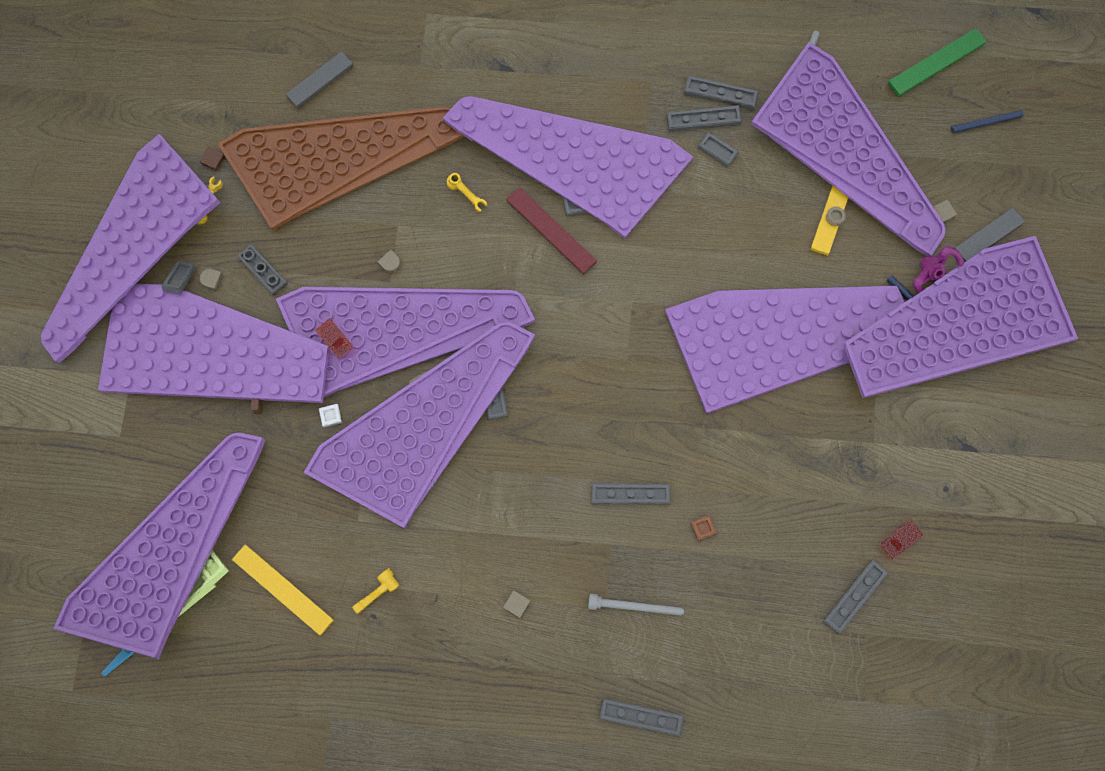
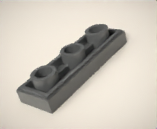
[237,244,288,296]

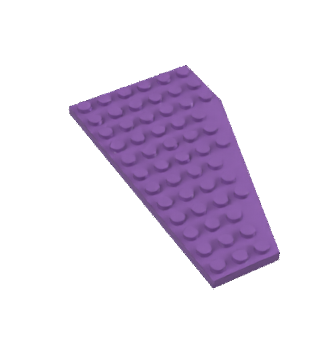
[843,236,1078,398]
[98,284,330,403]
[665,286,904,414]

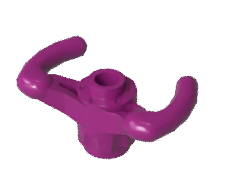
[912,246,964,294]

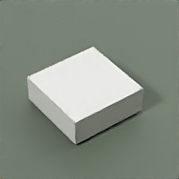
[319,404,342,428]

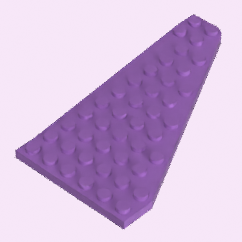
[751,42,945,256]
[443,96,693,239]
[41,134,221,363]
[276,287,535,397]
[304,322,535,528]
[53,433,266,659]

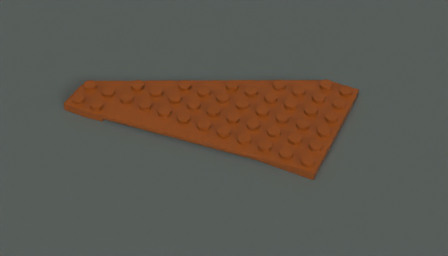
[217,107,464,231]

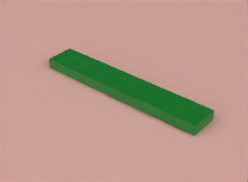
[888,28,987,97]

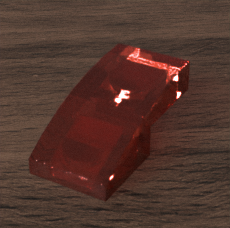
[315,318,354,359]
[880,520,923,560]

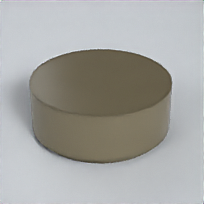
[826,207,846,226]

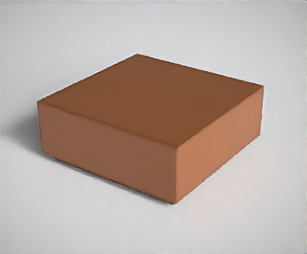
[691,515,717,541]

